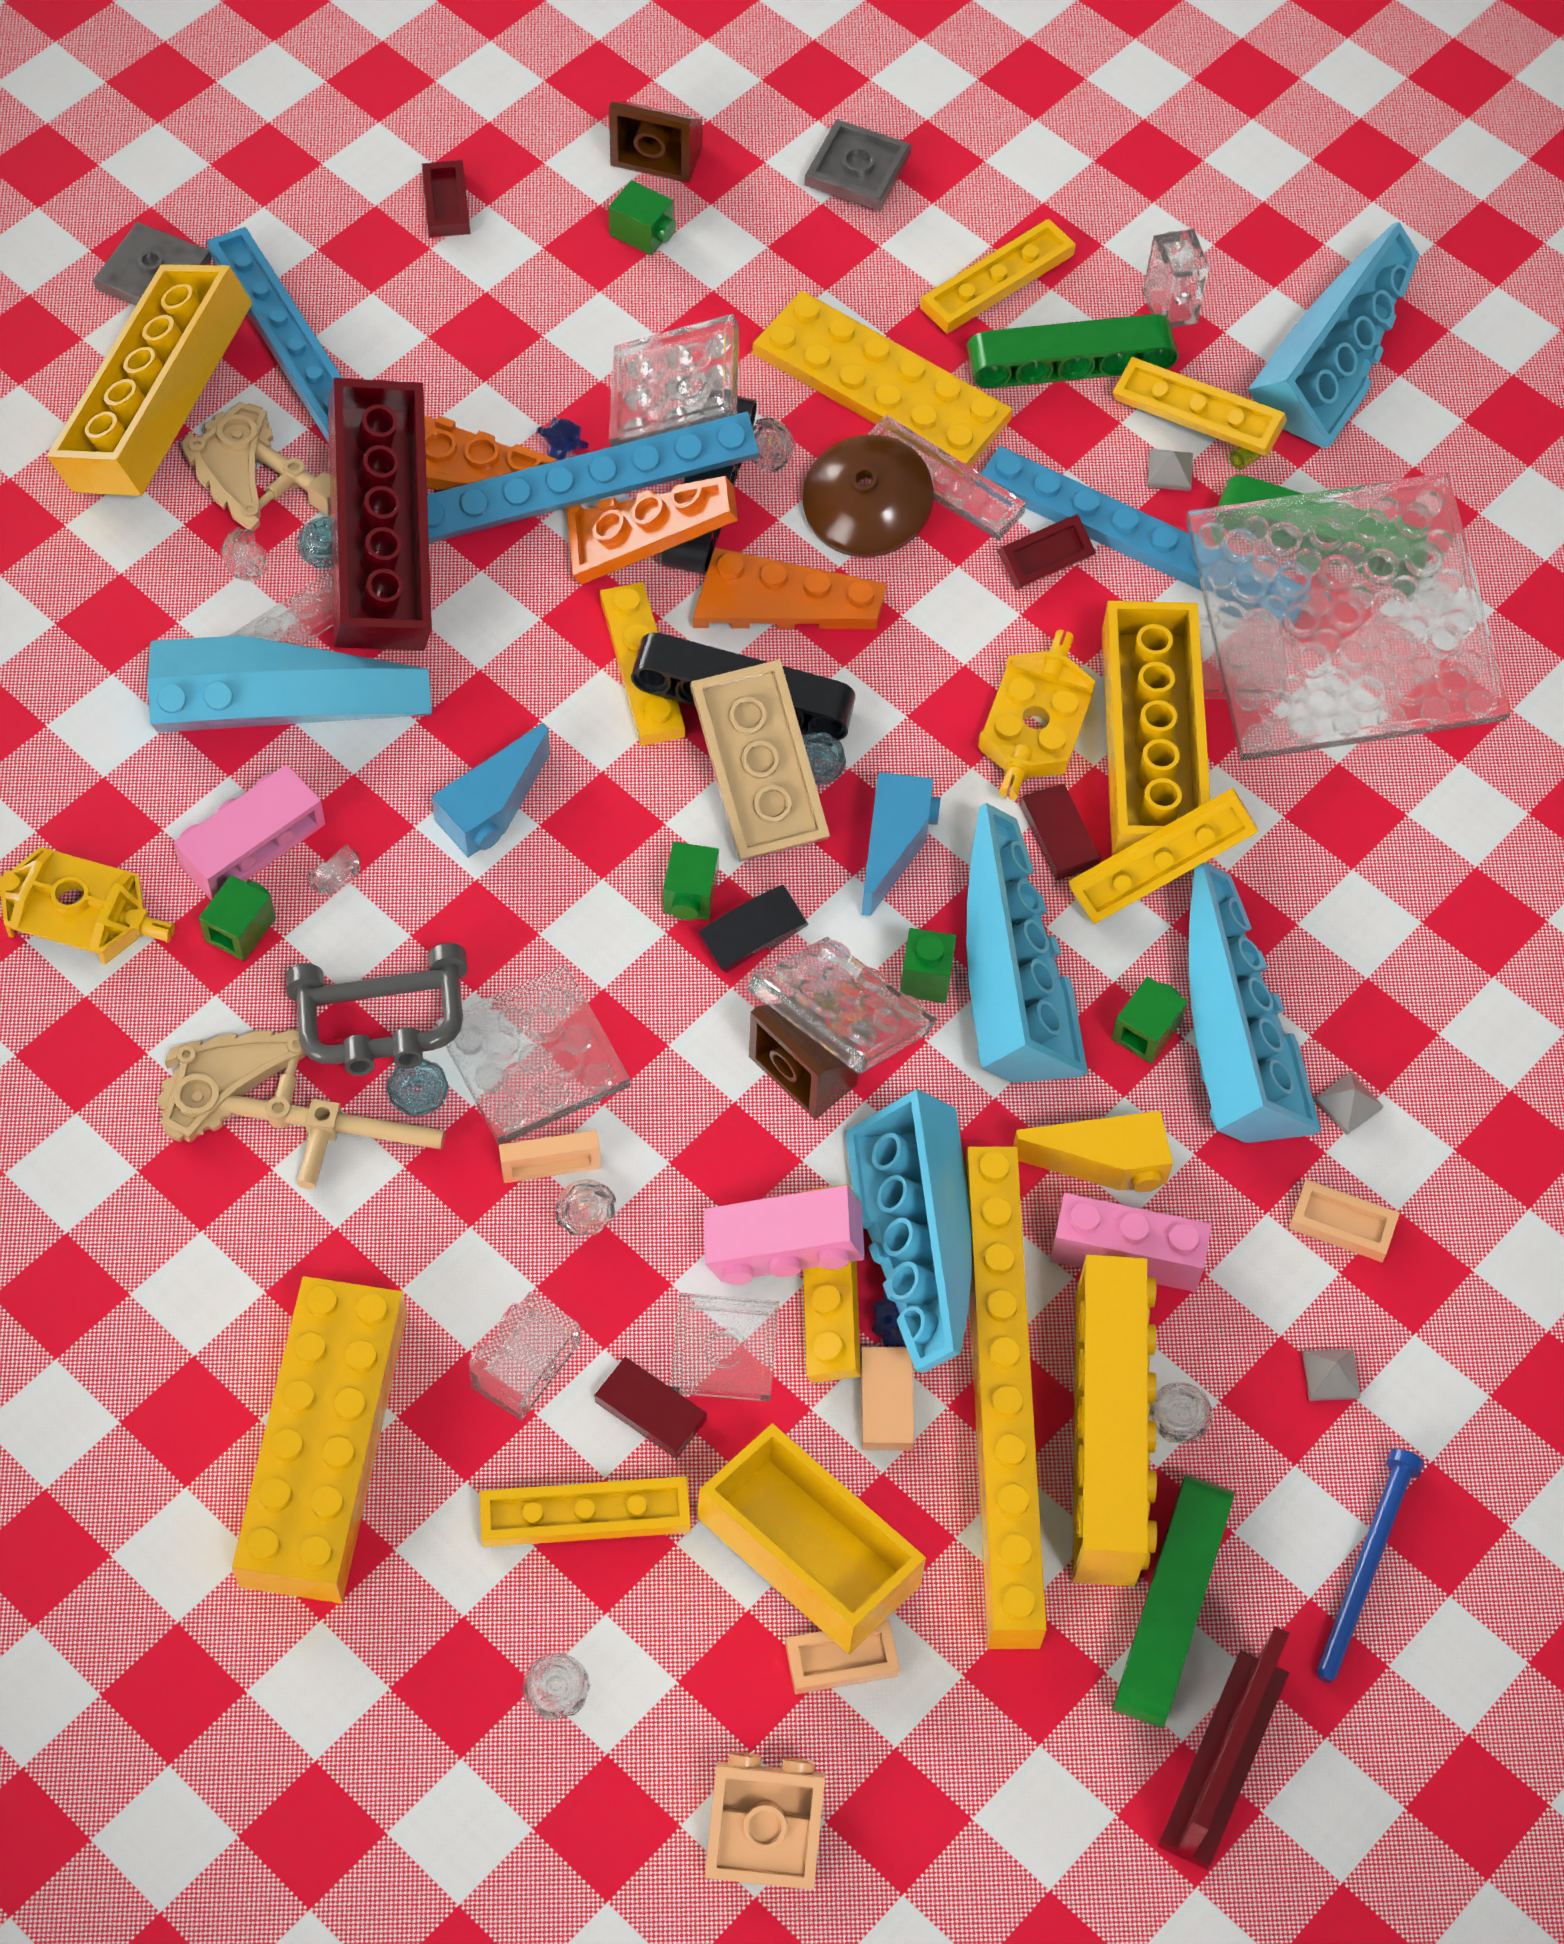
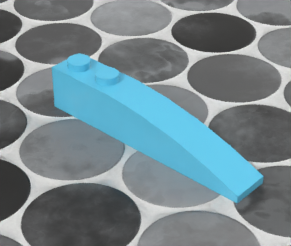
[1248,222,1420,448]
[147,635,432,733]
[966,803,1088,1083]
[1188,862,1321,1143]
[845,1089,972,1374]

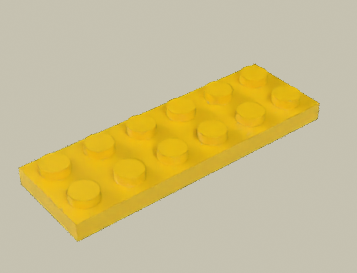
[753,290,1013,474]

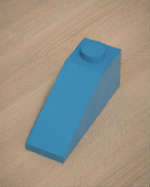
[431,723,550,858]
[861,772,941,916]

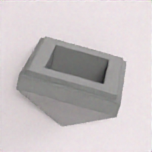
[1147,449,1193,491]
[1314,1072,1383,1135]
[1303,1349,1360,1401]

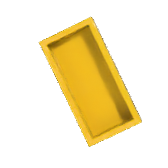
[697,1423,926,1655]

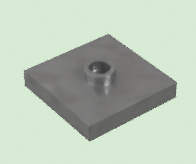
[804,119,912,211]
[93,222,212,306]

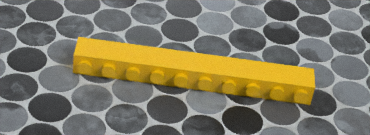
[964,1147,1046,1649]

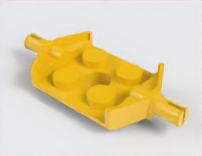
[978,630,1095,800]
[0,847,175,964]

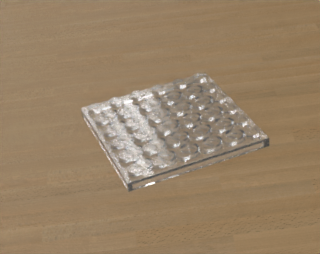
[1186,472,1511,761]

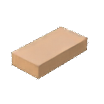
[499,1130,601,1183]
[1288,1179,1400,1263]
[861,1347,914,1450]
[785,1620,900,1695]

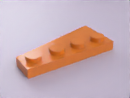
[424,415,559,490]
[566,476,738,585]
[693,547,887,629]

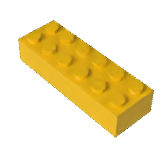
[47,265,253,496]
[1102,601,1210,856]
[1072,1255,1157,1587]
[232,1276,407,1604]

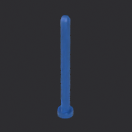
[1317,1448,1424,1683]

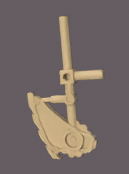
[181,402,331,532]
[158,1030,445,1190]

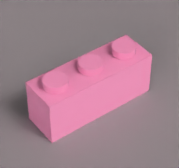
[173,764,326,900]
[704,1185,865,1285]
[1049,1193,1212,1292]

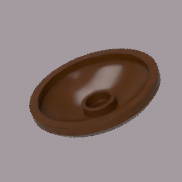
[802,434,934,557]

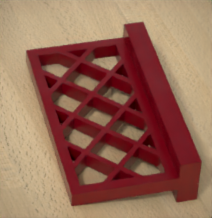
[1158,1626,1290,1870]

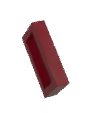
[421,160,470,238]
[997,513,1096,590]
[1020,783,1100,880]
[594,1357,707,1459]

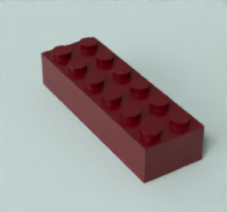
[328,378,432,651]

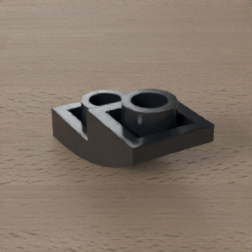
[698,885,809,973]

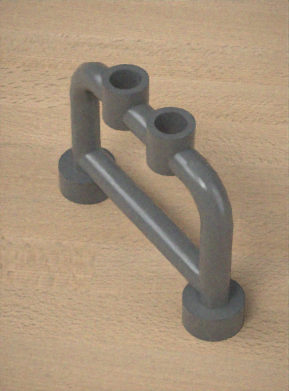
[285,943,468,1076]

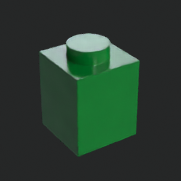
[609,180,676,256]
[663,842,719,920]
[199,875,276,962]
[899,928,957,1003]
[1111,976,1188,1064]

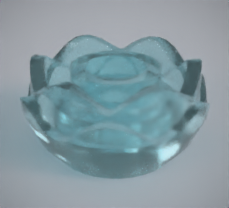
[297,517,332,569]
[802,732,846,786]
[387,1059,449,1116]

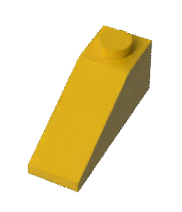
[1013,1110,1173,1192]

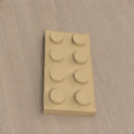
[690,659,830,862]

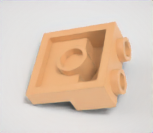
[705,1752,825,1890]

